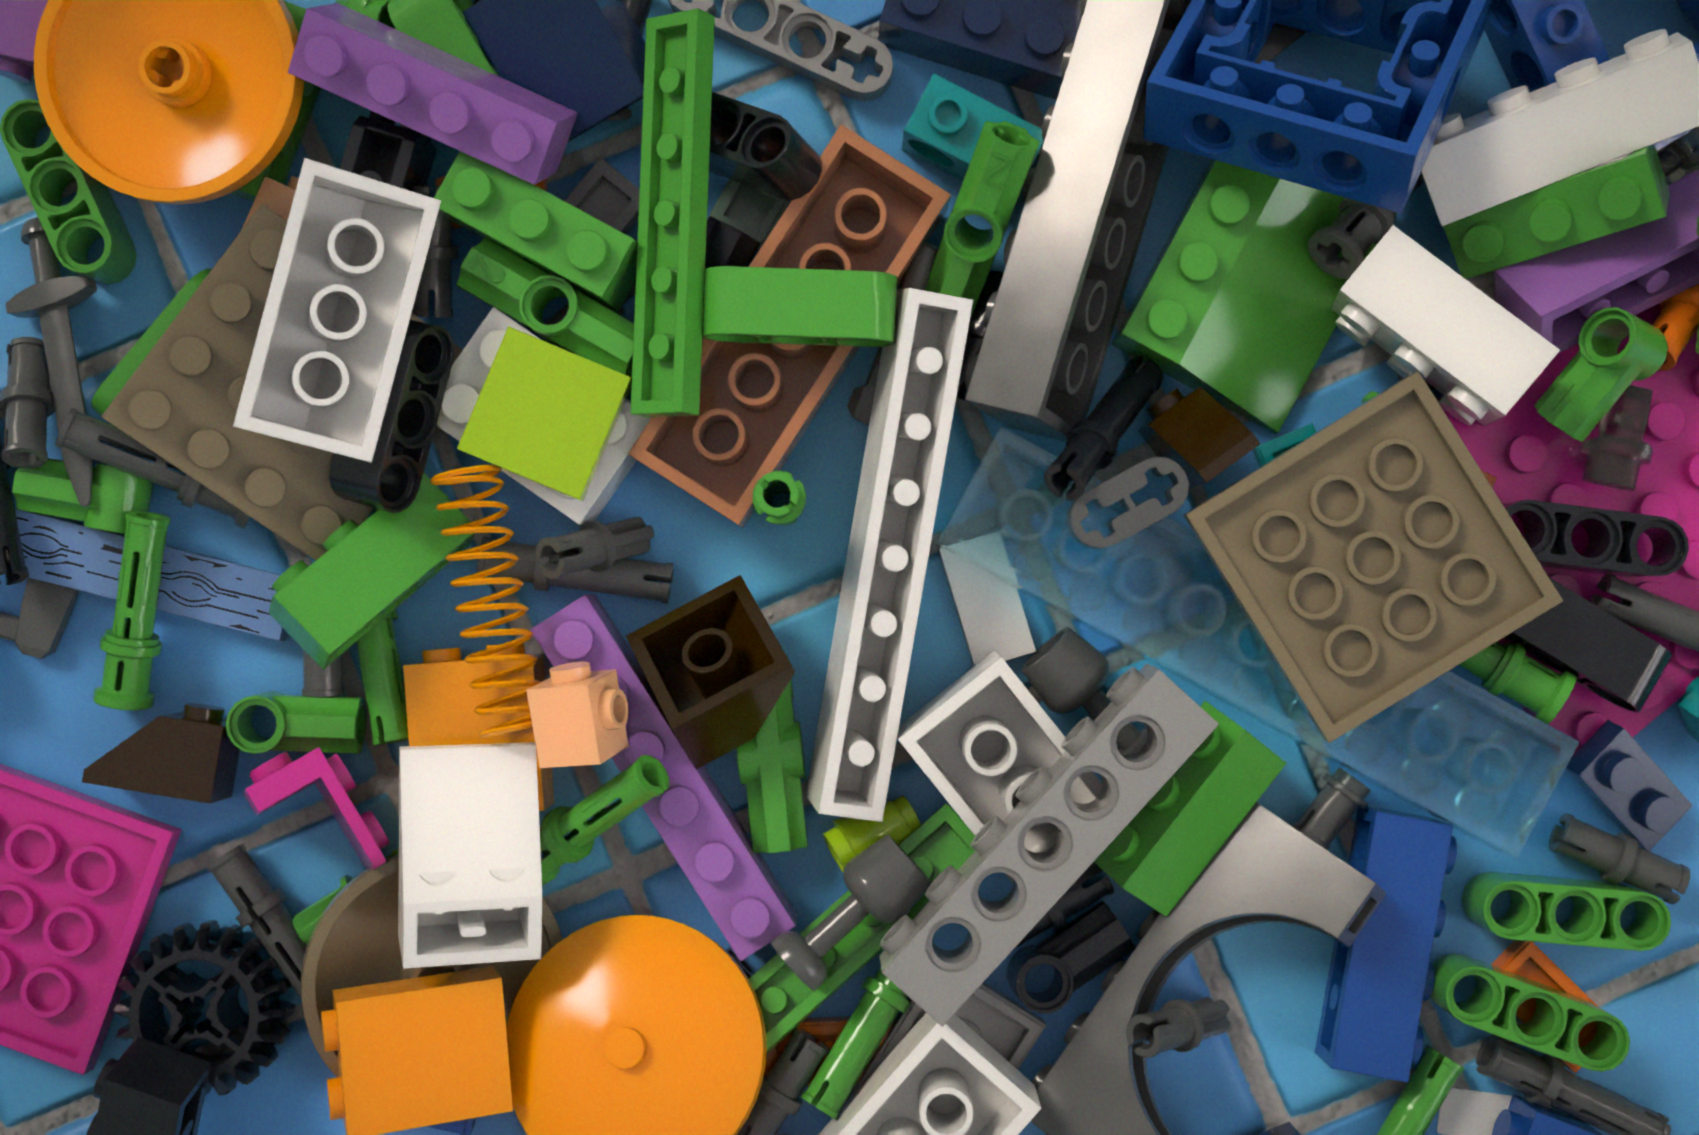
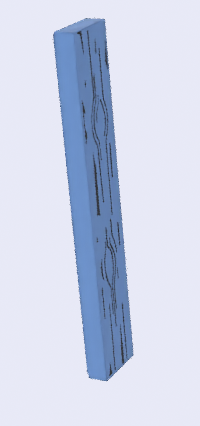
[14,507,288,641]

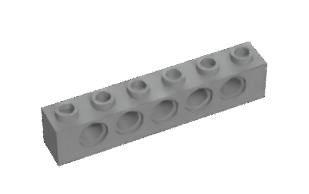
[879,663,1219,1027]

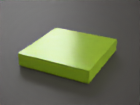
[457,326,632,501]

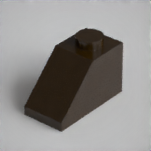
[1138,387,1261,489]
[82,703,240,804]

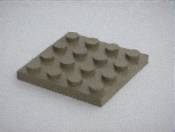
[101,203,463,560]
[1183,371,1563,743]

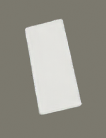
[1437,1088,1551,1135]

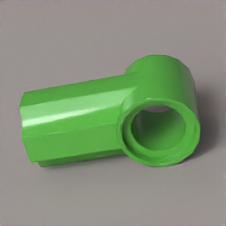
[1534,307,1668,442]
[12,458,154,534]
[226,691,367,754]

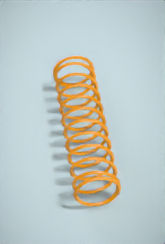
[430,465,540,738]

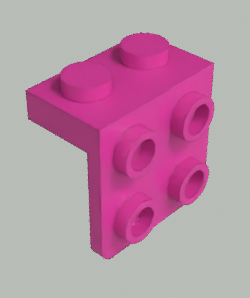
[244,747,390,869]

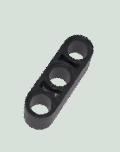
[709,92,822,200]
[329,320,454,513]
[1502,500,1689,577]
[1504,577,1673,713]

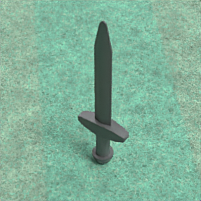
[6,217,97,507]

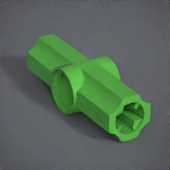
[925,121,1039,318]
[456,237,634,378]
[736,655,808,853]

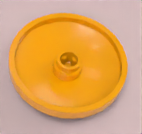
[34,0,304,205]
[506,915,767,1135]

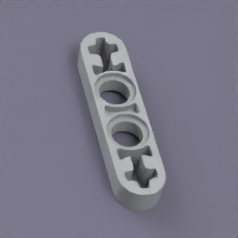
[668,0,893,101]

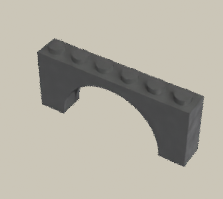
[1031,802,1387,1135]

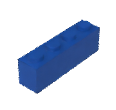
[1315,806,1457,1082]

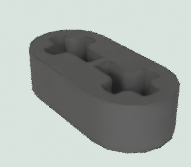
[1066,457,1189,549]

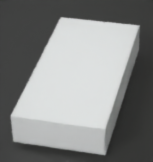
[938,531,1036,666]

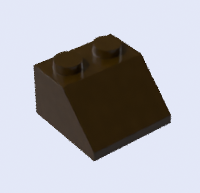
[626,575,795,770]

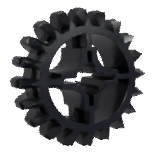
[112,920,296,1096]

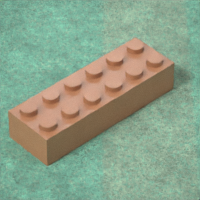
[628,124,951,528]

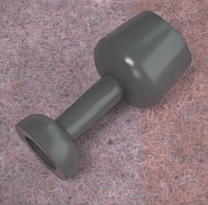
[1022,627,1147,755]
[771,834,932,991]

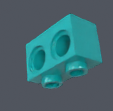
[901,73,1044,181]

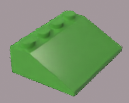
[1111,159,1397,434]

